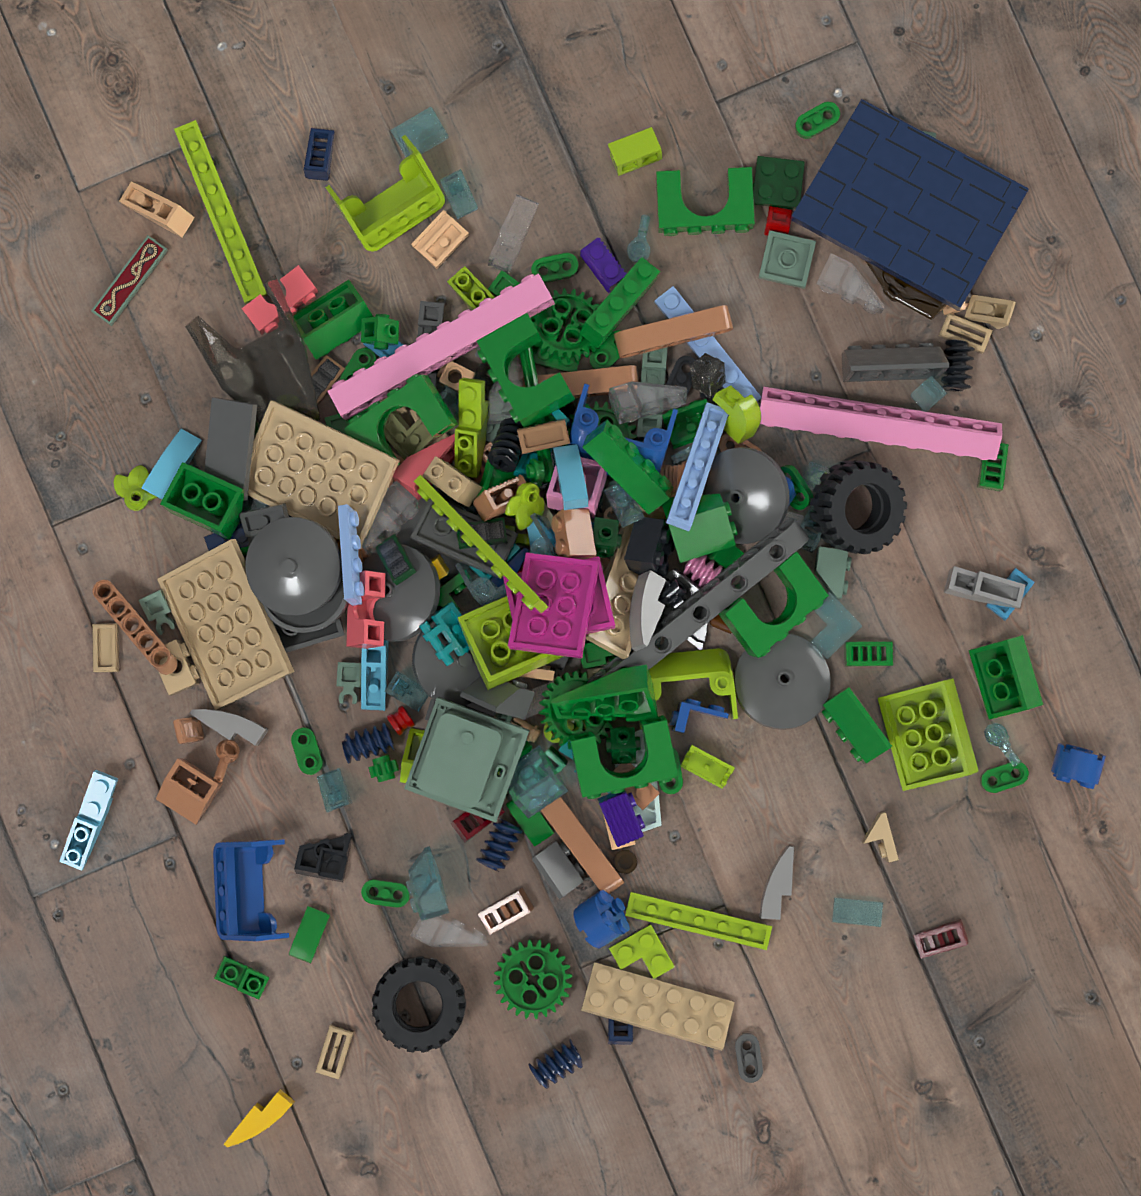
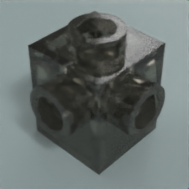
[690,353,726,397]

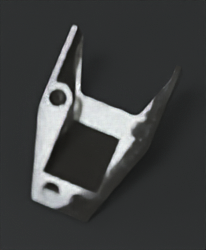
[185,275,321,424]

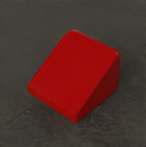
[764,206,792,236]

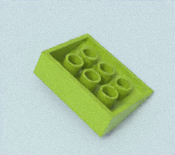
[458,596,564,690]
[878,678,979,791]

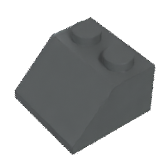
[460,677,535,720]
[532,841,585,899]

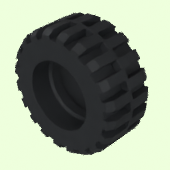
[810,460,907,554]
[372,956,466,1053]

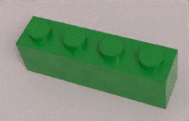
[580,257,661,348]
[582,420,673,515]

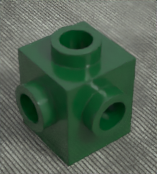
[592,517,622,558]
[606,726,641,765]

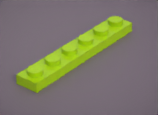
[625,892,772,950]

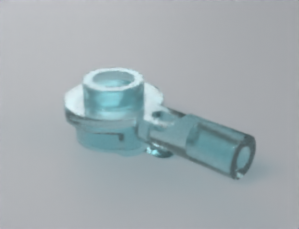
[627,215,650,262]
[984,723,1021,767]

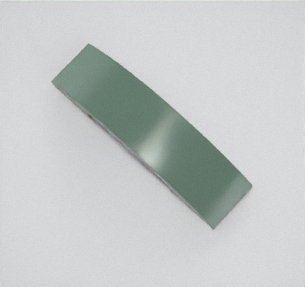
[637,348,667,438]

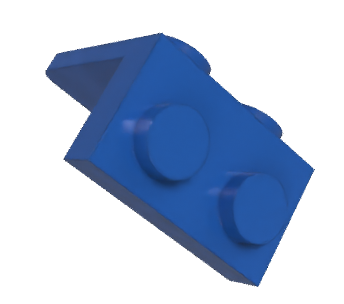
[669,699,729,733]

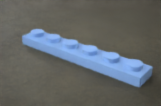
[654,286,761,402]
[666,402,728,531]

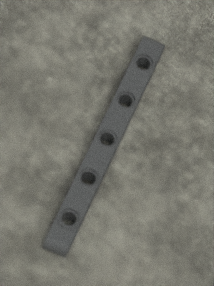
[587,518,809,684]

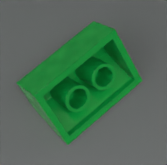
[290,279,373,360]
[160,462,245,540]
[968,635,1043,720]
[821,687,893,764]

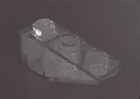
[816,254,885,314]
[488,355,522,424]
[609,381,687,424]
[362,480,420,557]
[410,907,489,947]

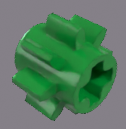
[368,755,399,783]

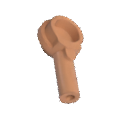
[213,740,240,783]

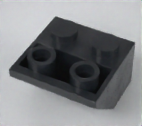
[624,516,675,578]

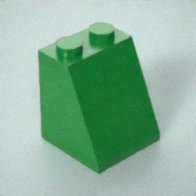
[662,494,738,563]

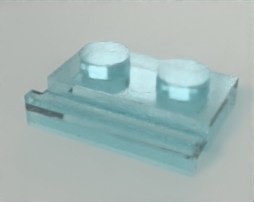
[390,107,449,157]

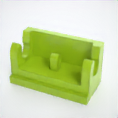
[608,127,662,176]
[680,745,735,789]

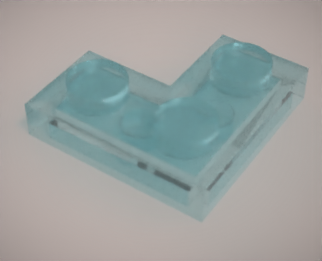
[810,591,862,659]

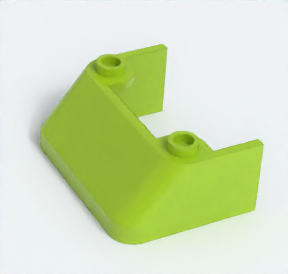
[325,135,445,252]
[639,648,738,729]

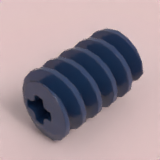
[342,722,395,764]
[476,817,523,872]
[528,1039,583,1089]

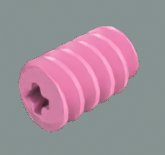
[683,555,737,588]

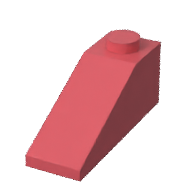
[393,434,455,500]

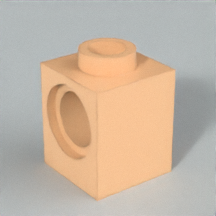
[437,361,476,394]

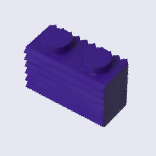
[580,238,627,293]
[597,791,646,847]

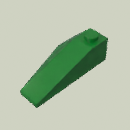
[551,664,658,721]

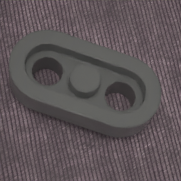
[735,1033,763,1083]

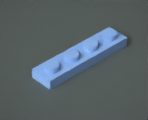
[338,504,364,606]

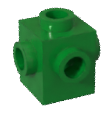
[361,314,399,350]

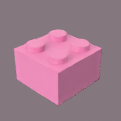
[547,457,607,518]

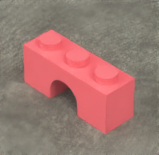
[241,265,318,335]
[346,570,386,649]

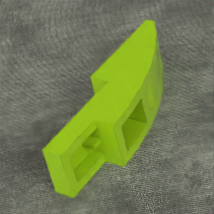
[447,266,495,311]
[455,378,489,478]

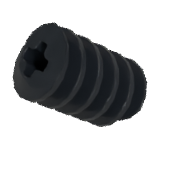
[940,340,975,392]
[488,418,528,473]

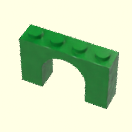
[656,167,755,236]
[477,313,575,428]
[344,374,458,467]
[718,551,829,658]
[568,715,678,799]

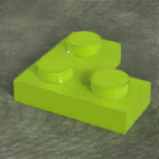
[609,924,675,979]

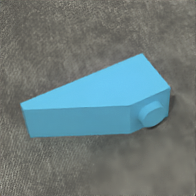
[361,640,389,711]

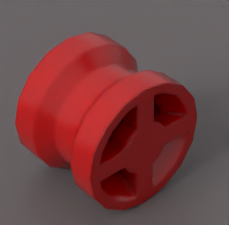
[386,706,416,736]

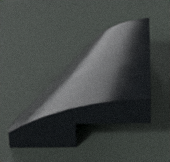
[294,833,352,883]

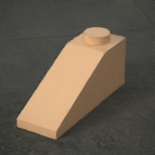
[119,181,195,237]

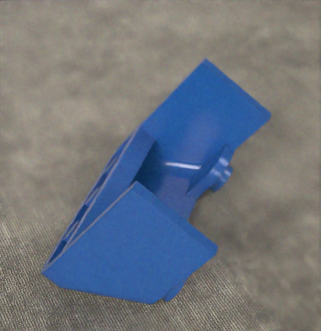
[567,384,678,476]
[213,839,289,941]

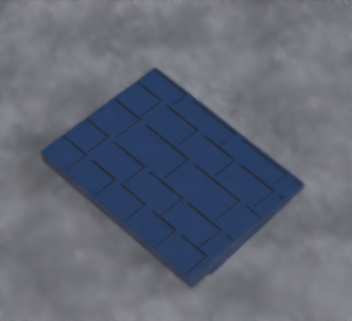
[791,99,1029,311]

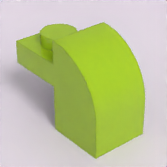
[713,385,761,444]

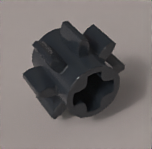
[658,578,687,609]

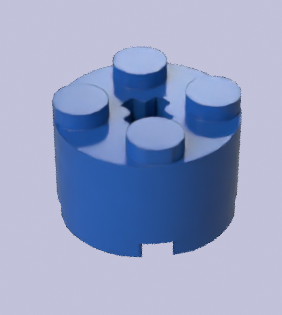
[1051,743,1106,789]
[573,890,630,948]

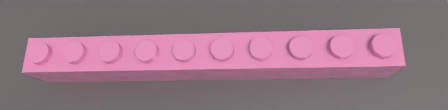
[328,273,555,420]
[760,387,1002,460]

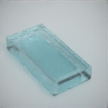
[832,897,883,927]

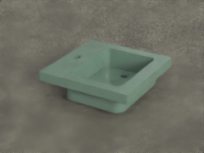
[404,697,530,822]

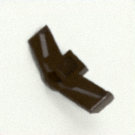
[865,261,946,320]

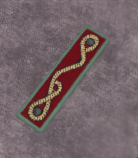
[91,235,168,326]

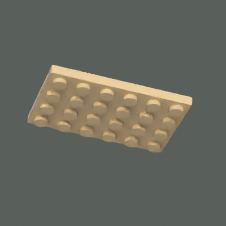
[248,400,400,549]
[157,539,294,710]

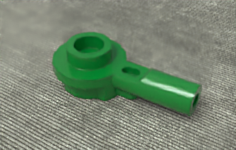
[526,458,545,487]

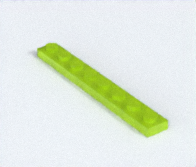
[174,120,268,304]
[414,475,548,614]

